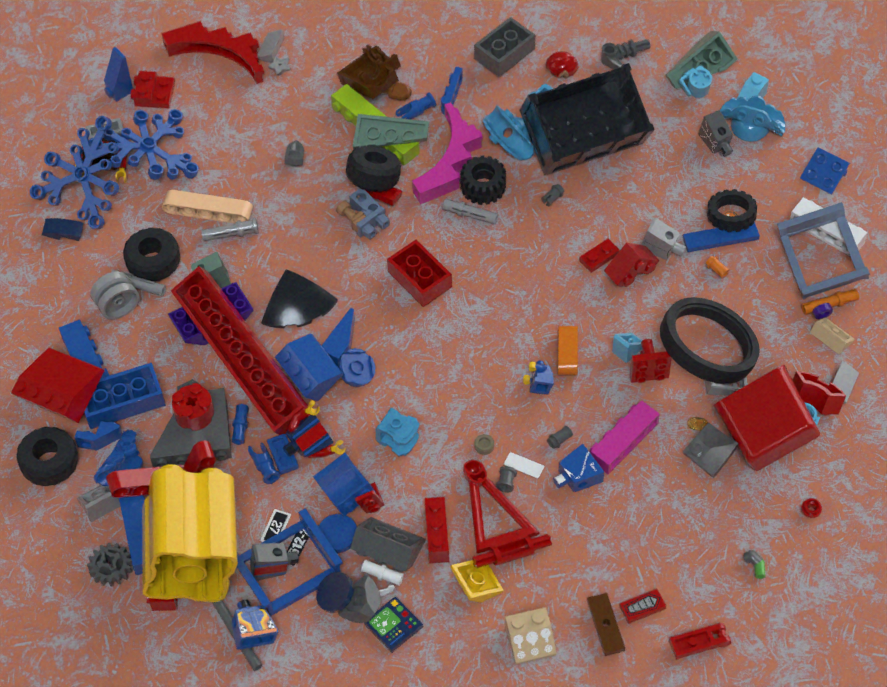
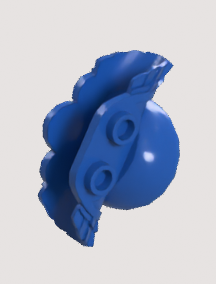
[94,429,143,487]

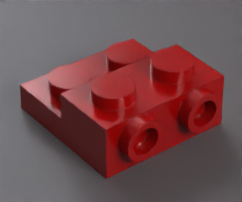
[131,71,175,108]

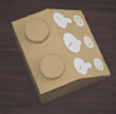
[505,607,556,665]

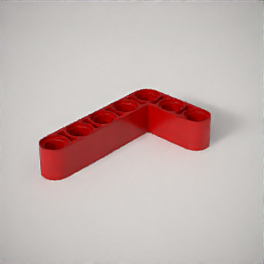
[106,440,216,498]

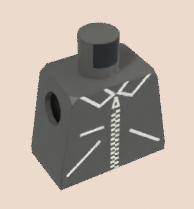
[698,110,733,156]

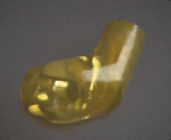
[687,417,708,431]

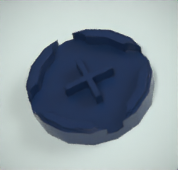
[316,572,354,613]

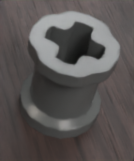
[496,466,517,492]

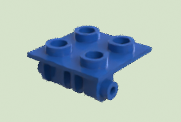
[800,147,850,195]

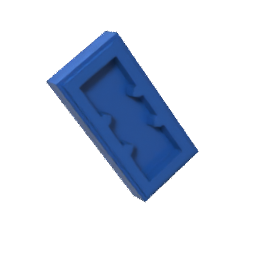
[267,434,299,475]

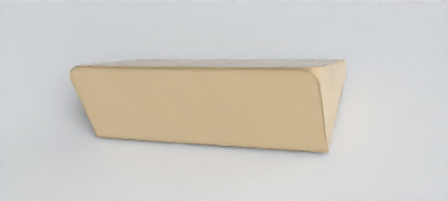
[810,317,855,354]

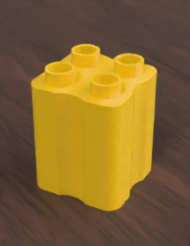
[142,464,238,602]

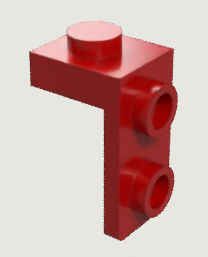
[355,482,385,514]

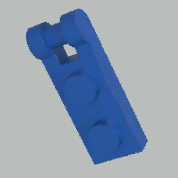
[441,67,463,115]

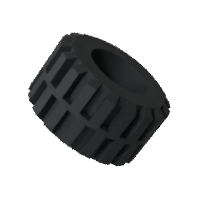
[460,156,506,205]

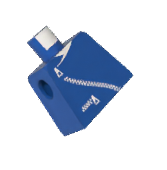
[553,444,604,492]

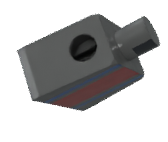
[250,543,299,581]

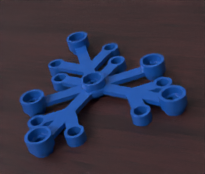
[89,109,199,180]
[30,116,119,229]

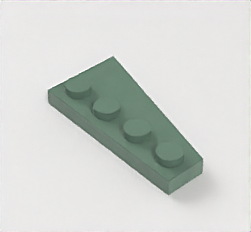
[353,114,430,150]

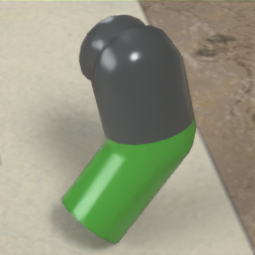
[743,550,766,579]

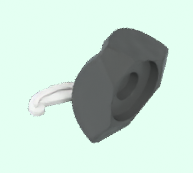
[338,575,395,623]

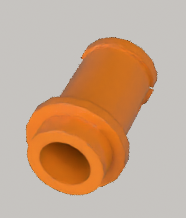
[705,255,730,279]

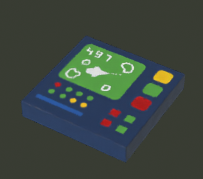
[364,596,423,653]

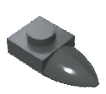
[285,140,304,166]

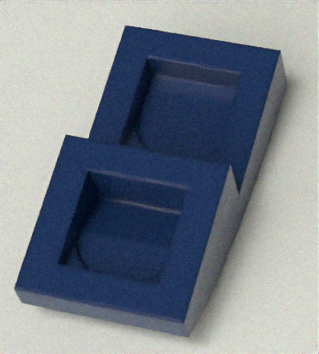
[42,218,84,241]

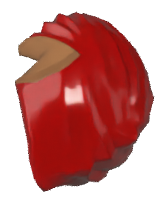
[546,51,579,78]

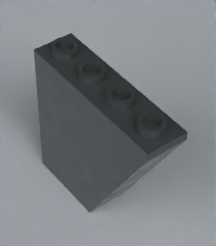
[150,388,232,467]

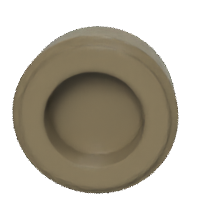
[474,434,494,455]

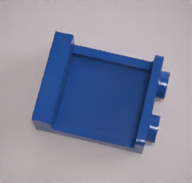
[313,453,376,517]

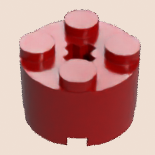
[172,383,214,431]

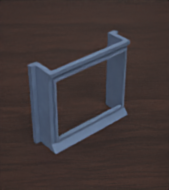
[777,202,870,300]

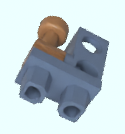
[336,189,389,239]

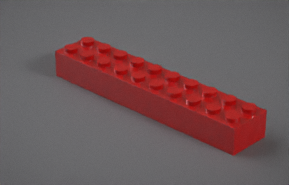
[171,266,308,435]

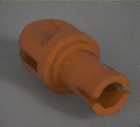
[382,82,412,101]

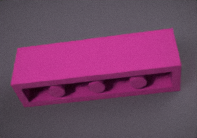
[590,400,660,475]

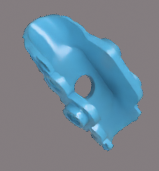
[720,95,785,142]
[482,105,535,160]

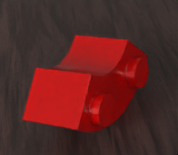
[793,371,846,415]

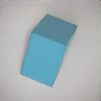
[612,333,642,363]

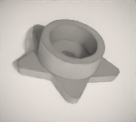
[268,56,290,75]

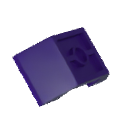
[168,282,253,345]

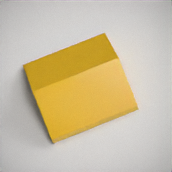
[450,560,504,603]

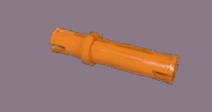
[801,288,859,315]

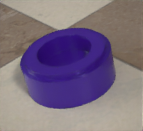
[812,303,833,319]

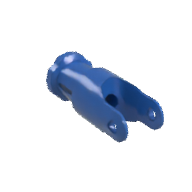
[395,92,436,119]
[248,442,280,484]

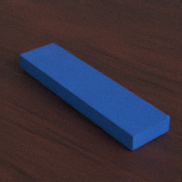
[683,221,760,253]

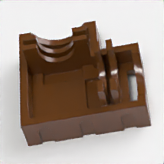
[337,45,401,99]

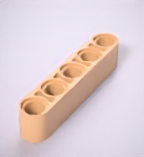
[162,190,253,224]

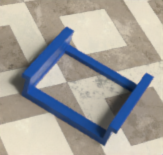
[237,508,343,617]

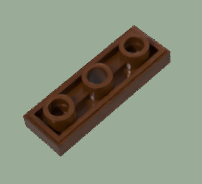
[587,593,626,656]

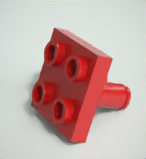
[630,339,672,383]

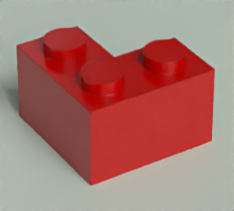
[604,242,660,287]

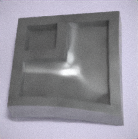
[683,423,738,478]

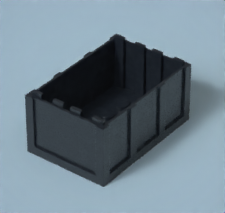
[520,63,655,176]

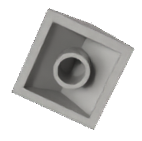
[77,485,120,522]

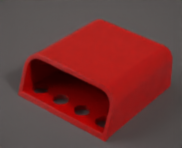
[713,365,820,471]

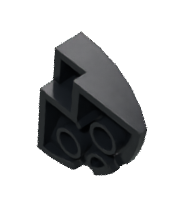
[261,269,338,328]

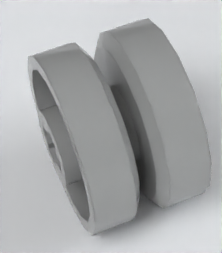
[90,271,140,320]

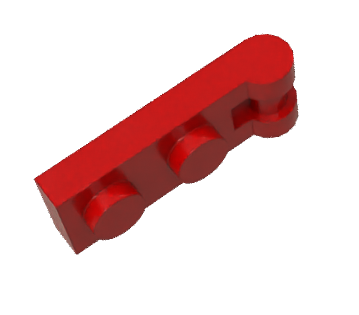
[669,623,732,659]

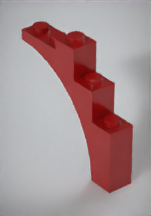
[161,21,265,84]

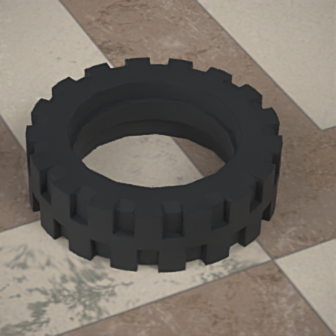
[707,189,757,232]

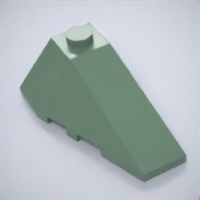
[666,31,738,89]

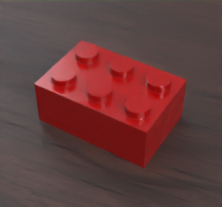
[387,240,452,307]

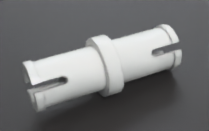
[361,559,404,586]

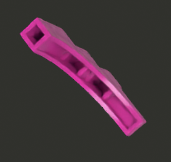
[412,102,483,205]

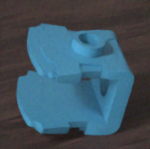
[376,408,419,457]

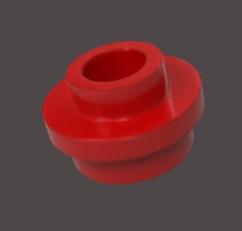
[801,498,822,518]

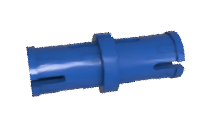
[232,404,249,445]

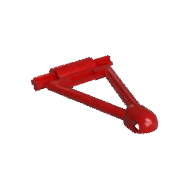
[463,460,552,568]

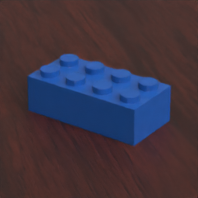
[84,362,166,429]

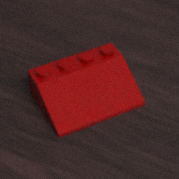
[11,348,104,423]

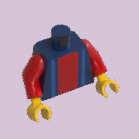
[283,400,346,458]

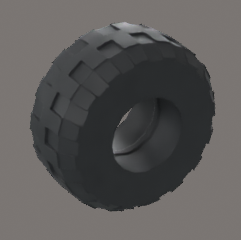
[346,145,401,192]
[123,227,180,282]
[16,427,78,486]

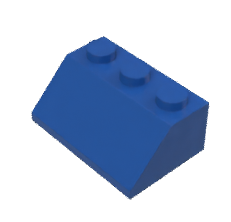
[275,333,343,401]

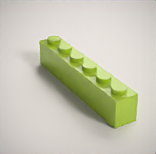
[331,84,420,165]

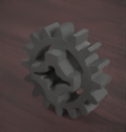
[87,543,132,587]

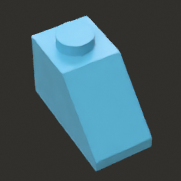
[737,72,769,100]

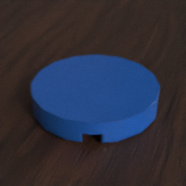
[338,348,376,387]
[318,514,357,553]

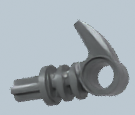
[601,39,651,70]

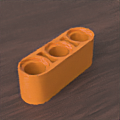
[558,326,578,375]

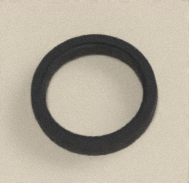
[660,297,760,384]

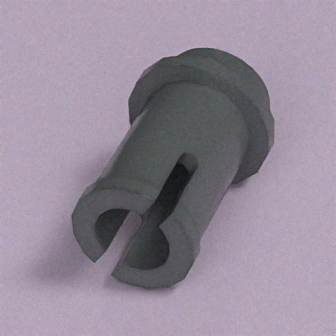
[541,184,564,207]
[547,426,573,449]

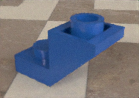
[75,421,122,451]

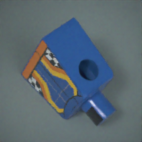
[232,600,279,650]

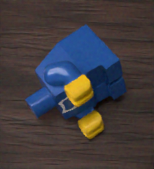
[523,361,554,395]

